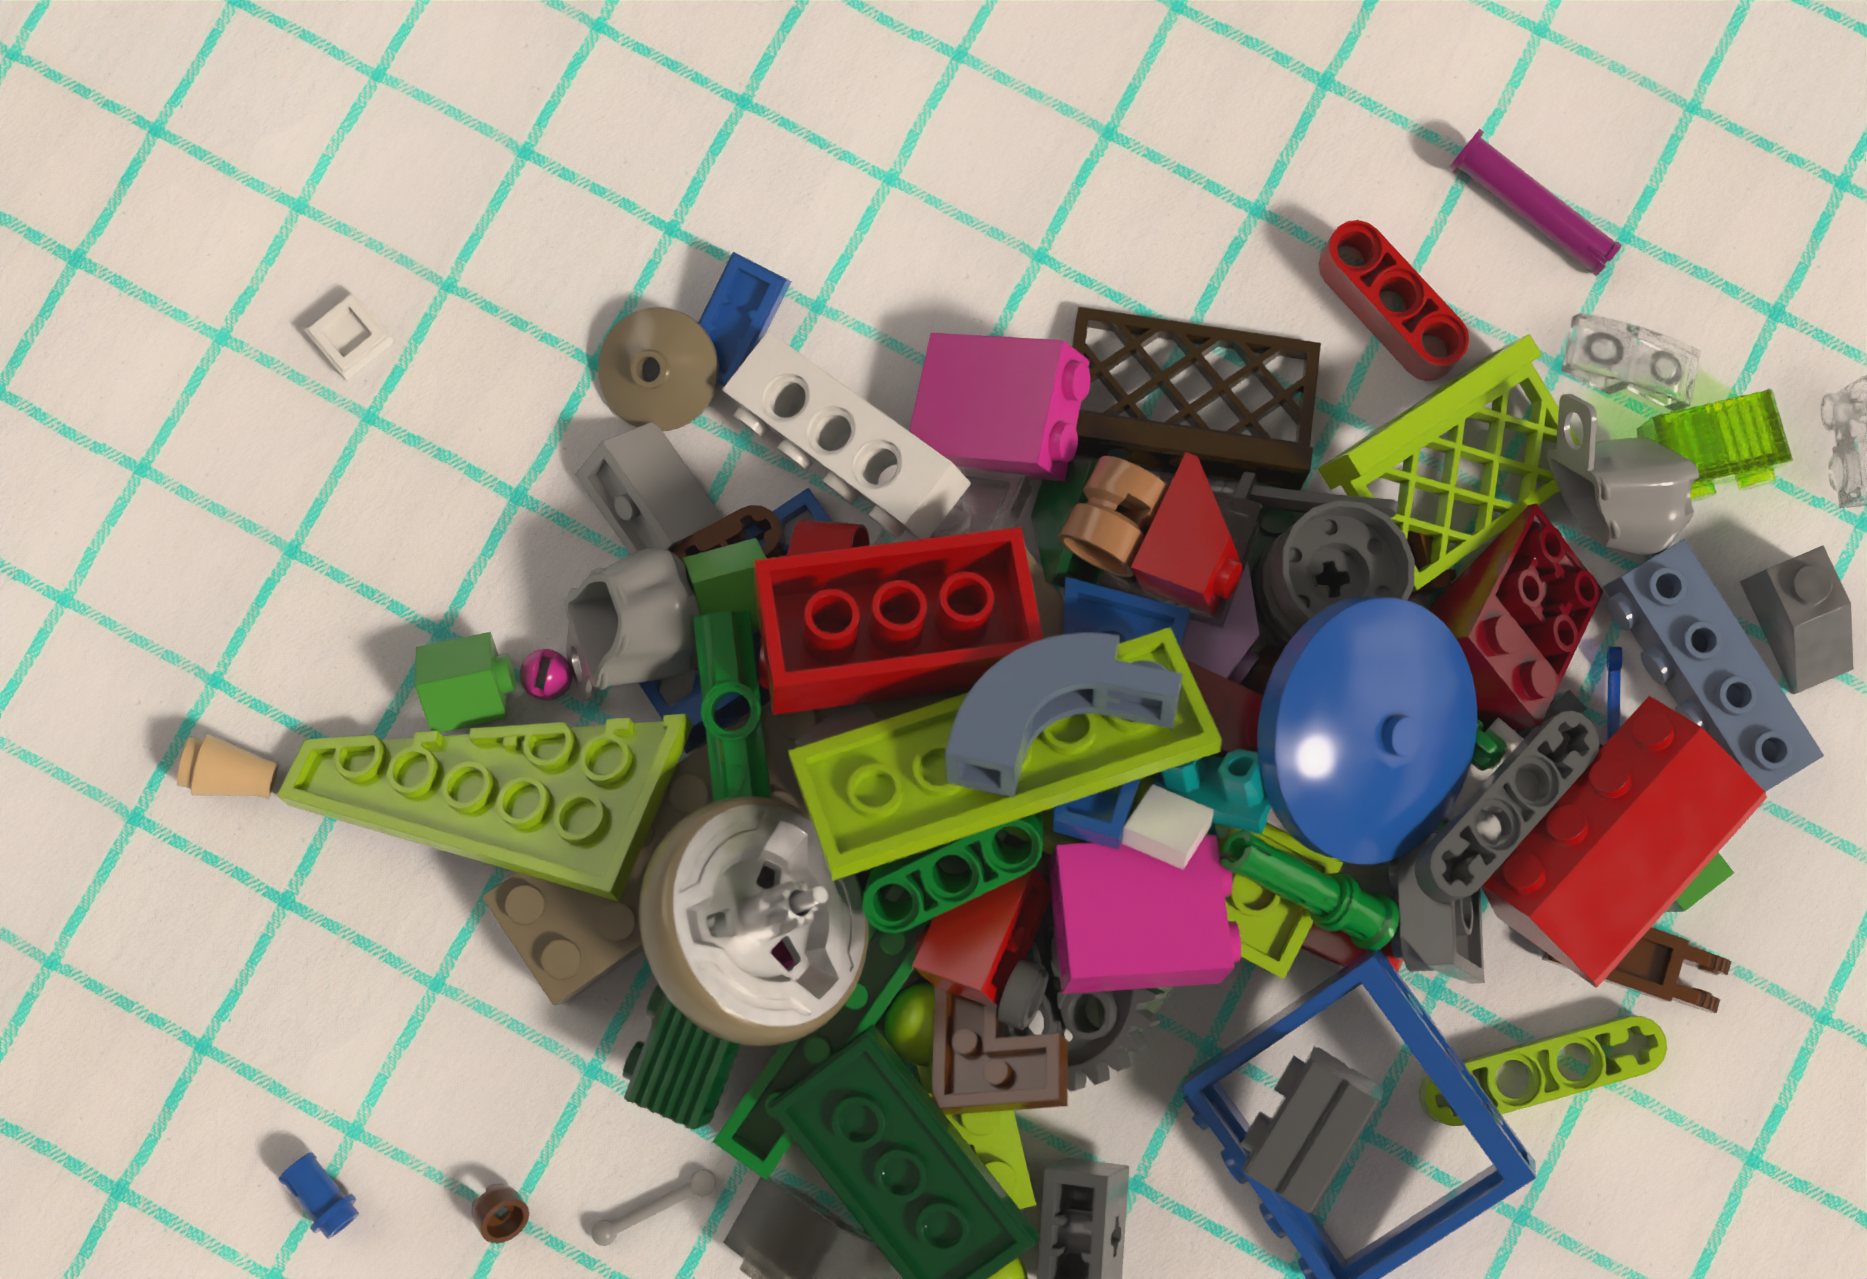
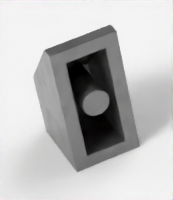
[1739,545,1853,694]

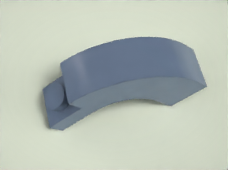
[945,633,1182,797]

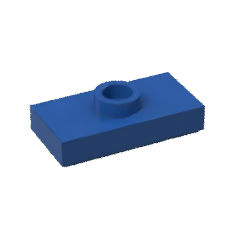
[698,252,792,387]

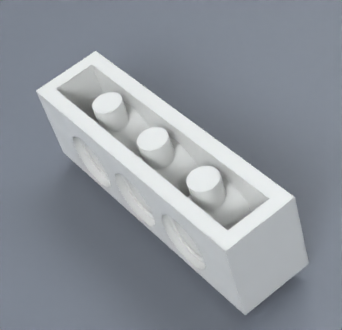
[722,331,971,540]

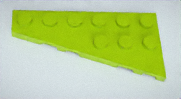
[277,714,694,902]

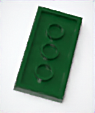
[767,1024,1040,1279]

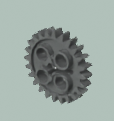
[1005,877,1166,1092]

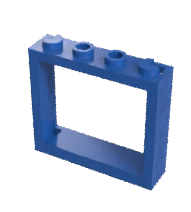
[1181,949,1536,1279]

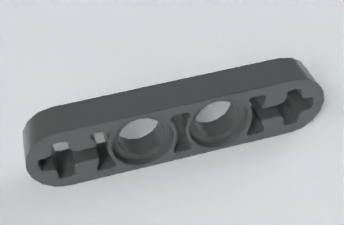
[1414,711,1600,903]

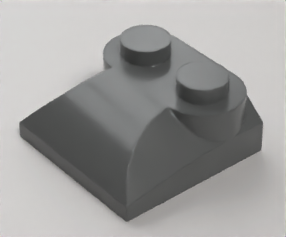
[1388,834,1485,984]

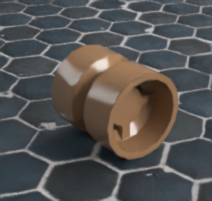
[1058,456,1169,577]

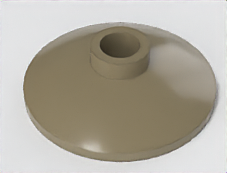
[598,307,719,431]

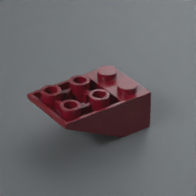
[1428,503,1604,732]

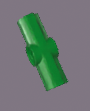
[693,611,772,802]

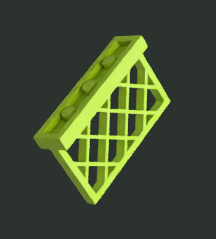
[1317,334,1581,592]

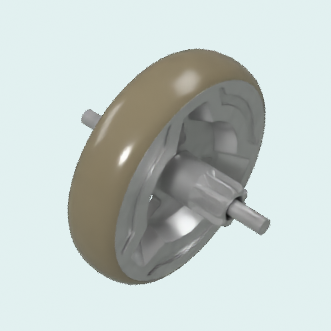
[639,796,868,1046]

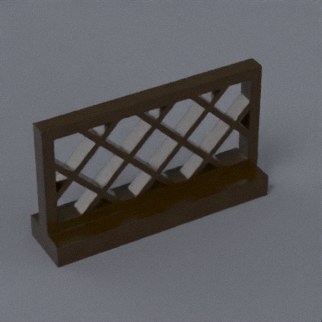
[1072,307,1321,491]

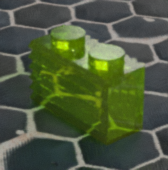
[1637,389,1793,503]

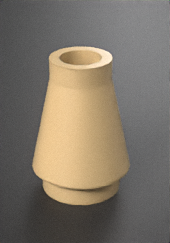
[177,734,278,799]

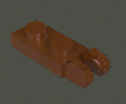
[1542,928,1732,1013]

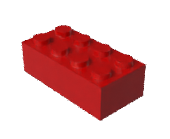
[754,527,1043,715]

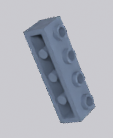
[1603,539,1824,792]

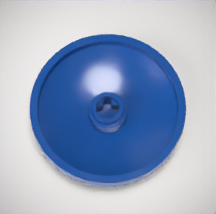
[1257,596,1477,864]

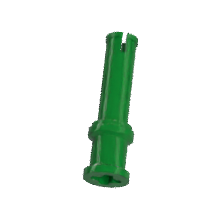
[1221,830,1400,952]

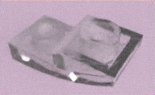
[1562,313,1701,412]

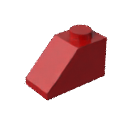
[1131,452,1242,616]
[912,868,1051,1009]

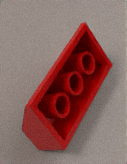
[1481,696,1767,988]

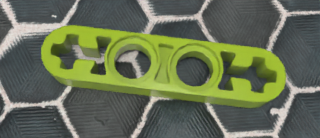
[1419,1015,1667,1126]

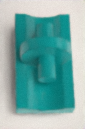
[1153,749,1271,839]

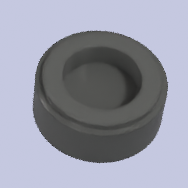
[998,958,1048,1030]

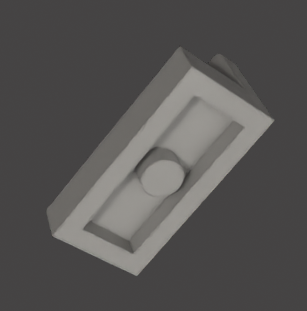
[575,422,722,555]

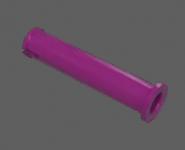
[1449,129,1622,276]

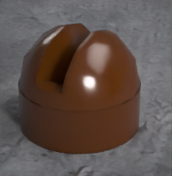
[471,1184,529,1243]

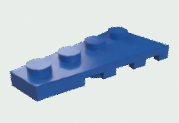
[1053,577,1191,850]

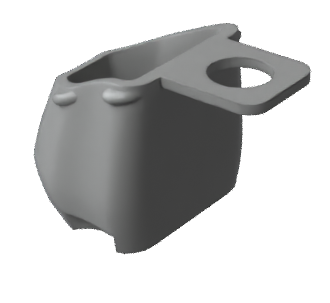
[1546,394,1699,556]
[564,548,701,701]

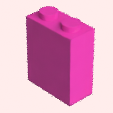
[909,333,1090,482]
[1048,835,1241,994]

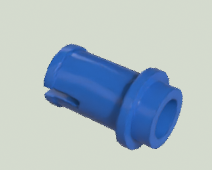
[278,1152,359,1239]

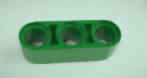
[862,812,1044,933]

